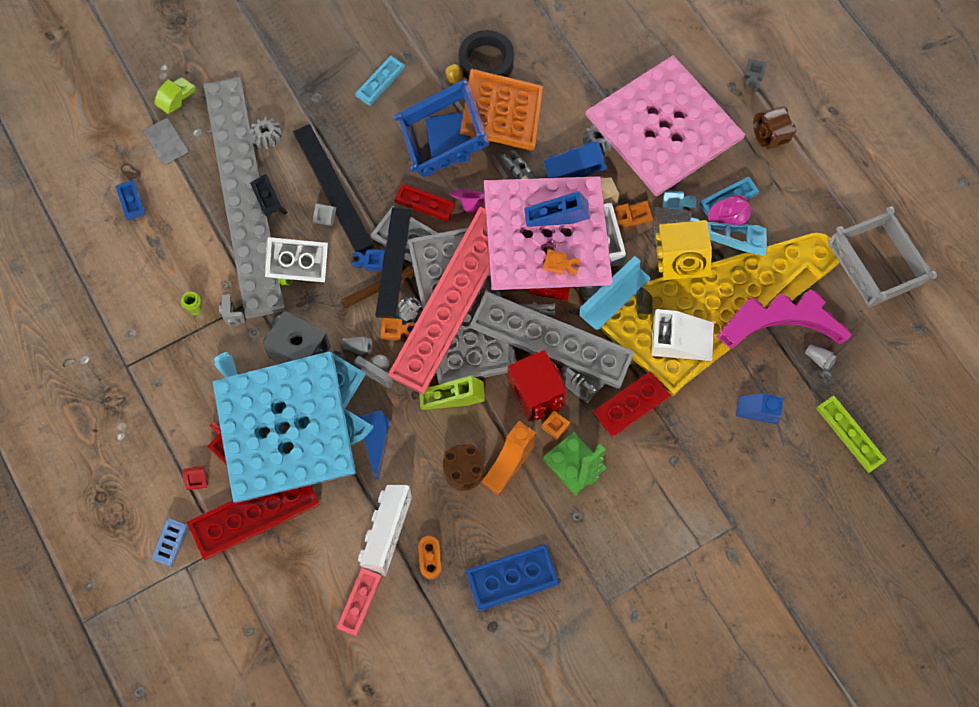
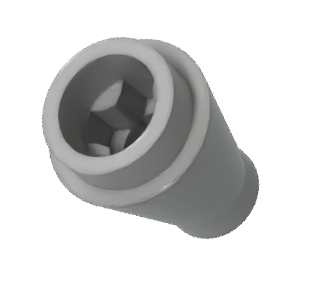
[341,336,372,356]
[805,344,837,370]

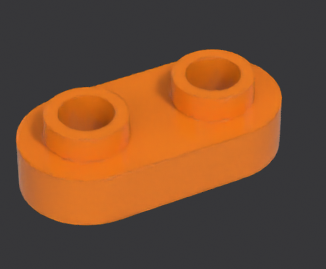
[418,536,442,579]

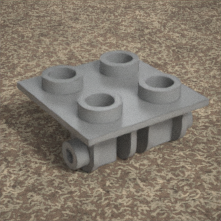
[560,366,605,403]

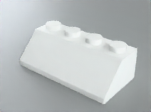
[358,485,412,576]

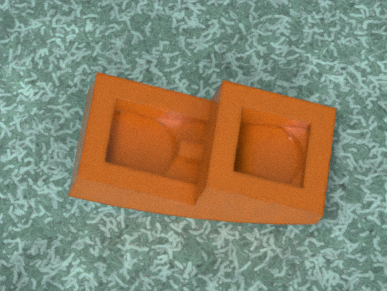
[613,200,653,227]

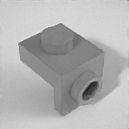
[219,294,245,326]

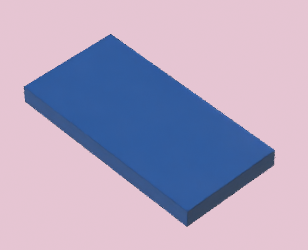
[465,544,559,612]

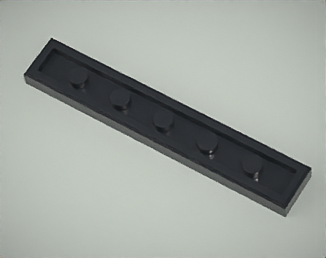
[375,207,412,319]

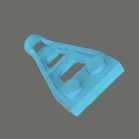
[690,217,767,256]

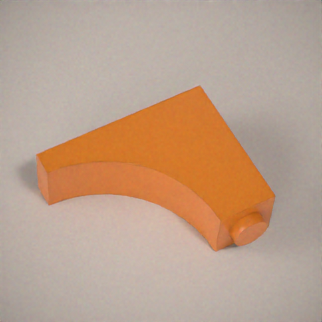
[482,421,536,496]

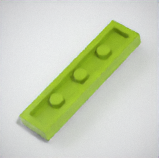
[816,396,886,473]

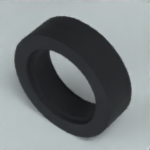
[459,30,514,80]

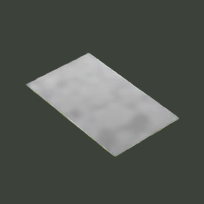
[143,118,189,165]

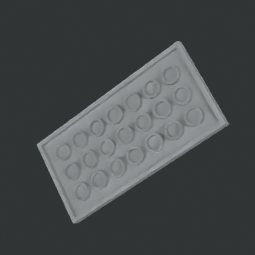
[408,228,517,384]

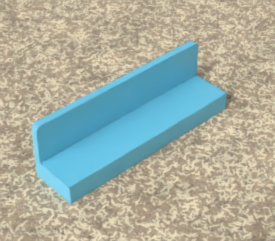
[580,256,650,330]

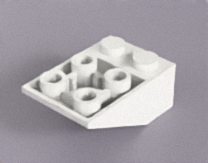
[651,309,714,361]

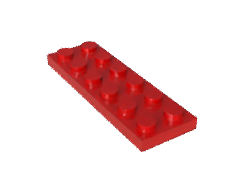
[187,485,320,561]

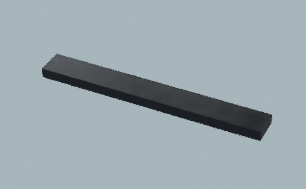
[293,124,374,253]

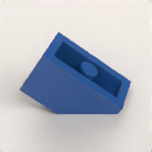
[736,393,784,424]

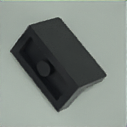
[250,174,288,217]

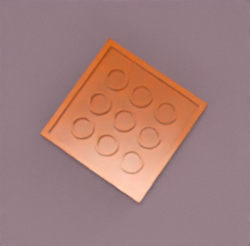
[460,69,543,151]

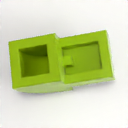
[155,77,195,114]

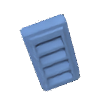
[152,518,189,567]

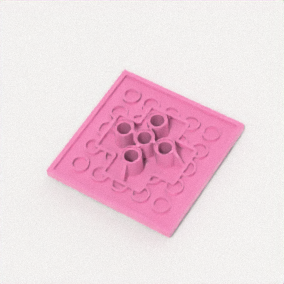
[585,55,745,197]
[483,177,612,290]

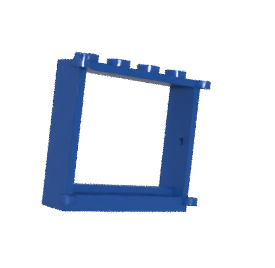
[394,80,490,177]

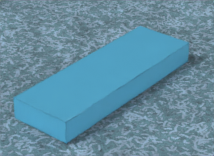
[356,56,405,106]

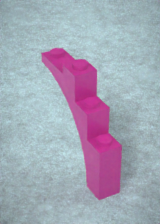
[716,289,852,350]

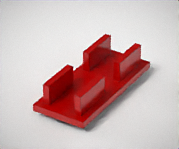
[592,371,671,438]

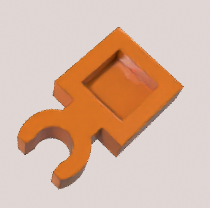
[543,249,580,276]
[381,318,416,341]

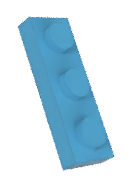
[699,176,759,217]

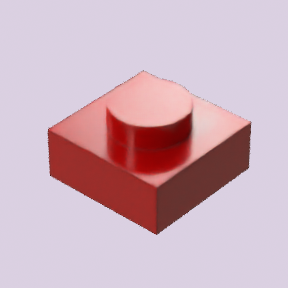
[183,466,208,490]

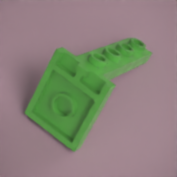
[543,432,607,496]

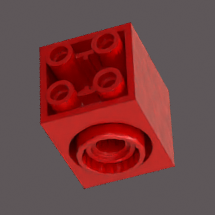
[507,349,567,421]

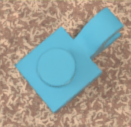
[662,191,697,212]

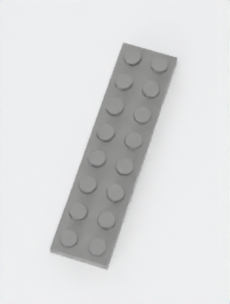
[470,291,635,389]

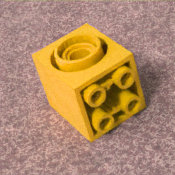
[656,220,712,280]

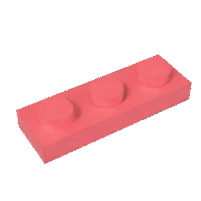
[336,568,382,637]

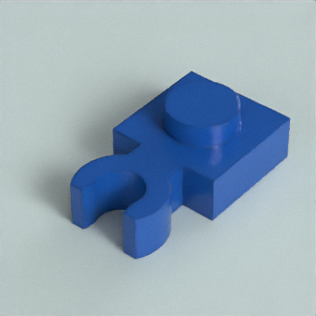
[351,250,385,271]

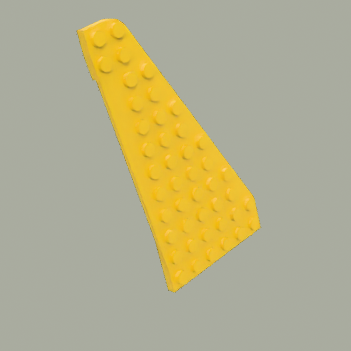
[600,233,840,396]

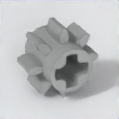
[397,297,422,322]

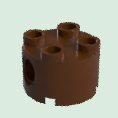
[753,106,796,149]
[443,444,484,491]

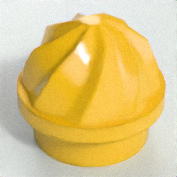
[445,64,464,84]

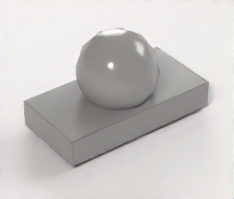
[354,354,394,388]

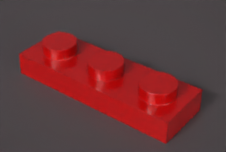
[395,183,455,222]

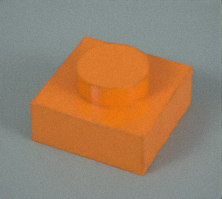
[541,411,570,440]

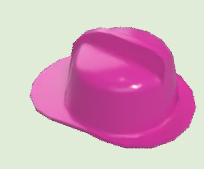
[450,189,485,215]
[708,195,752,232]

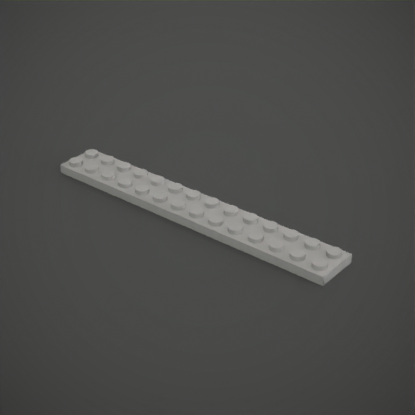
[204,77,285,319]

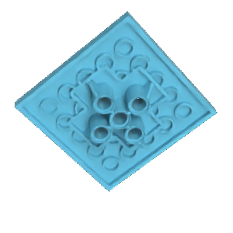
[213,351,356,503]

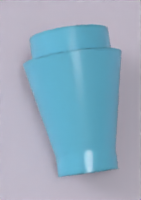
[214,352,238,378]

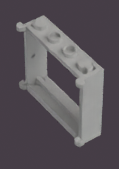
[828,206,937,307]

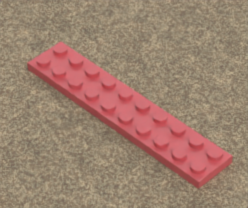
[388,207,490,395]

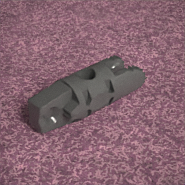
[500,149,536,179]

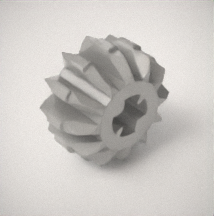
[249,117,282,150]
[582,124,612,155]

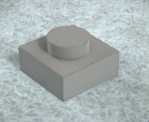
[312,204,336,226]

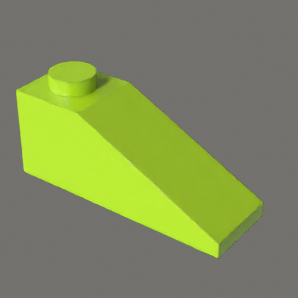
[419,376,485,410]

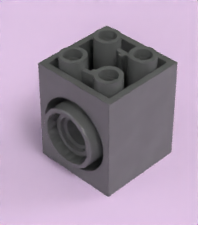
[263,310,331,364]

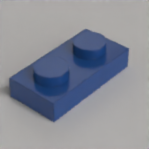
[115,180,146,221]

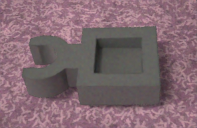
[744,59,767,92]

